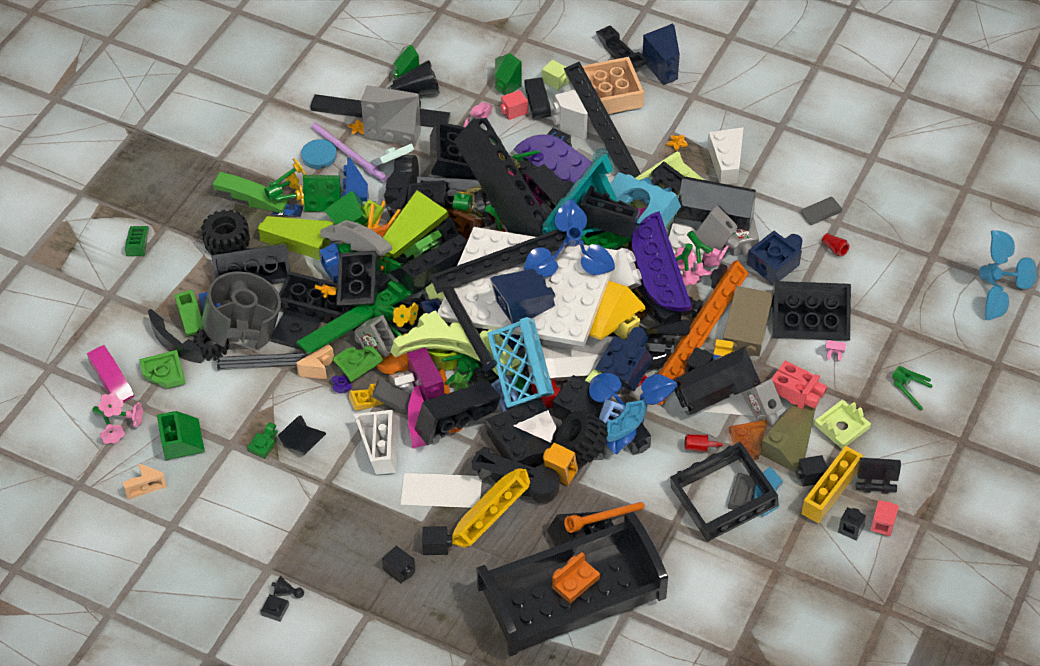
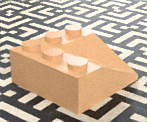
[582,57,644,114]

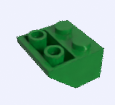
[157,411,205,460]

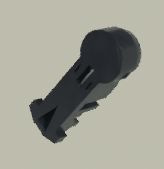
[384,155,419,219]
[472,447,560,504]

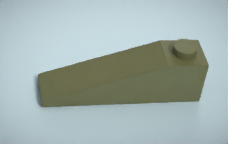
[760,404,816,472]

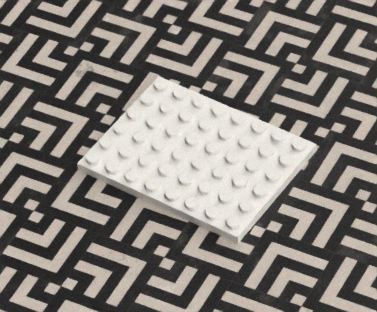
[438,227,618,347]

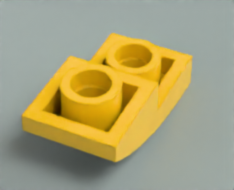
[348,384,384,411]

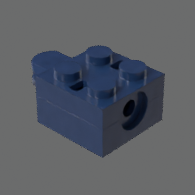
[747,231,803,283]
[595,327,653,392]

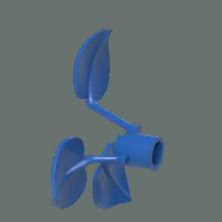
[524,199,615,278]
[589,373,678,455]

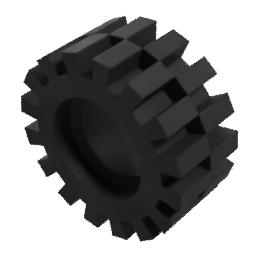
[193,327,229,361]

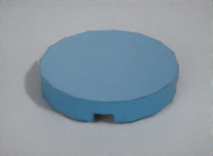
[301,139,337,169]

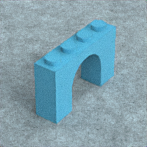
[610,172,681,227]

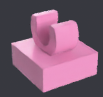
[825,340,846,361]

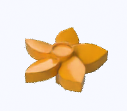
[347,119,364,135]
[666,135,688,152]
[315,284,337,298]

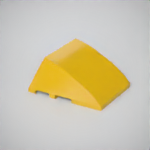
[588,281,645,340]

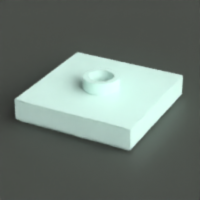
[371,143,414,166]

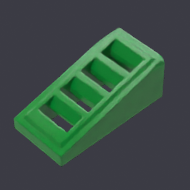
[125,226,149,256]

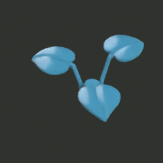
[979,230,1038,320]

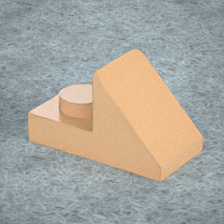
[296,344,334,379]
[123,464,167,500]

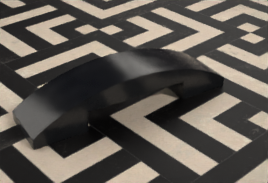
[596,25,648,69]
[148,309,204,363]

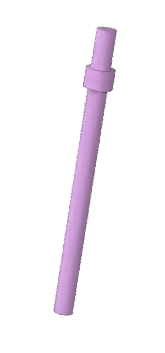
[311,123,387,182]

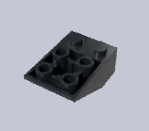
[547,511,614,546]

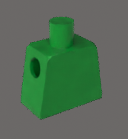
[324,190,368,225]

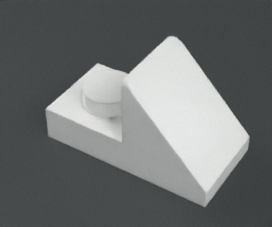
[388,370,415,395]

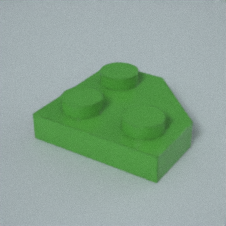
[403,230,442,258]
[333,346,383,382]
[139,350,186,389]

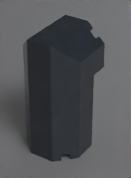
[672,347,761,415]

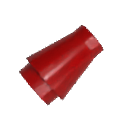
[822,233,850,256]

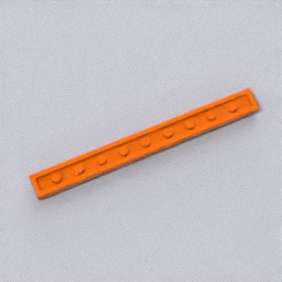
[657,260,749,405]

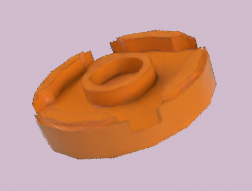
[377,351,412,375]

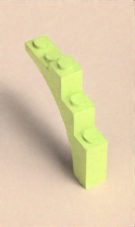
[390,311,522,376]

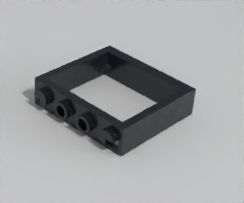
[670,442,779,542]

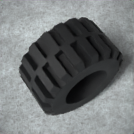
[201,210,250,255]
[555,409,608,465]

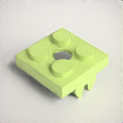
[814,399,871,449]

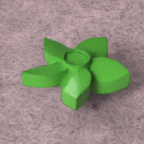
[450,372,468,391]

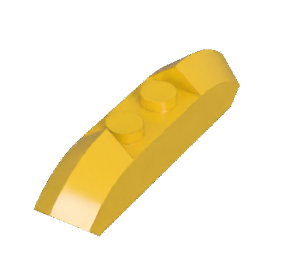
[452,469,530,548]

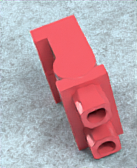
[772,360,827,409]

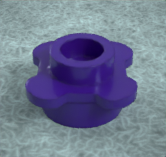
[331,375,352,394]

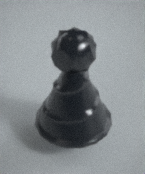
[271,576,305,599]

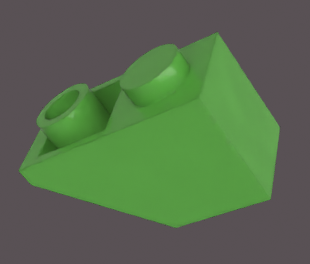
[174,289,203,336]

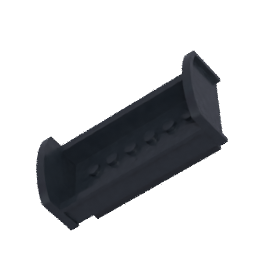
[476,511,668,657]

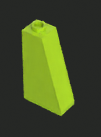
[383,191,449,259]
[258,216,335,260]

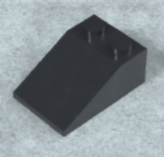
[337,251,381,307]
[552,375,616,425]

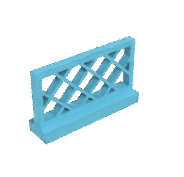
[487,317,554,408]

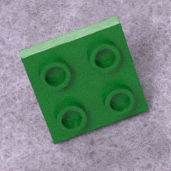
[303,175,341,212]

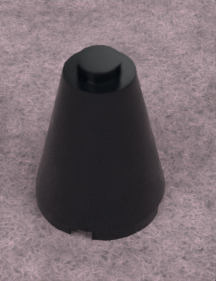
[390,60,440,96]

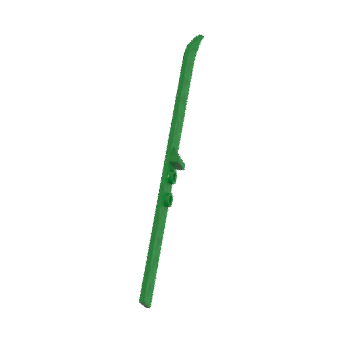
[297,281,413,355]

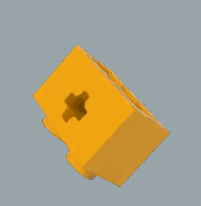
[543,443,578,486]

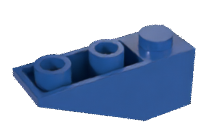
[342,158,369,201]

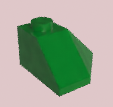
[392,45,419,79]
[495,53,522,95]

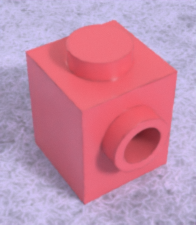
[500,90,528,120]
[871,500,899,536]

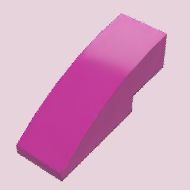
[87,345,134,402]
[408,386,426,449]

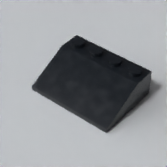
[772,281,851,341]

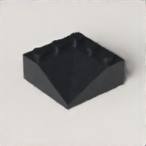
[430,121,476,179]
[486,398,558,468]

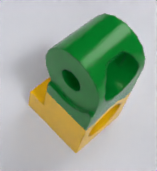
[453,191,474,213]

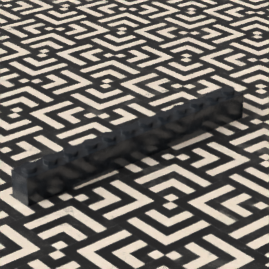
[526,164,682,325]

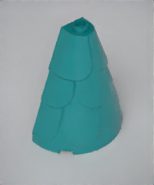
[542,153,630,235]

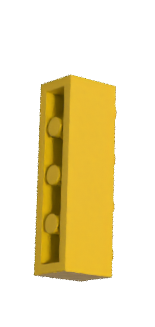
[801,446,863,524]

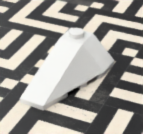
[524,344,602,385]

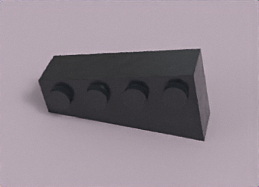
[415,380,501,446]

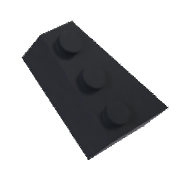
[580,185,640,238]

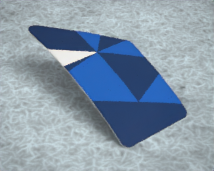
[271,204,303,217]

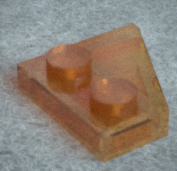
[729,420,767,463]

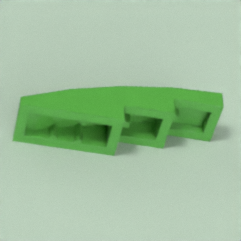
[213,172,289,213]

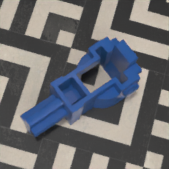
[319,243,339,283]

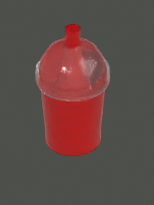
[684,434,723,454]

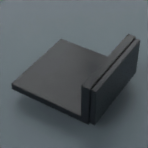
[278,415,326,454]

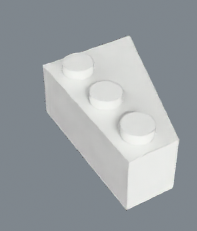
[708,127,744,184]
[354,410,398,475]

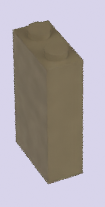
[723,286,774,357]

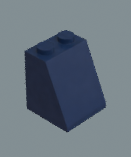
[642,23,680,85]
[490,269,556,324]

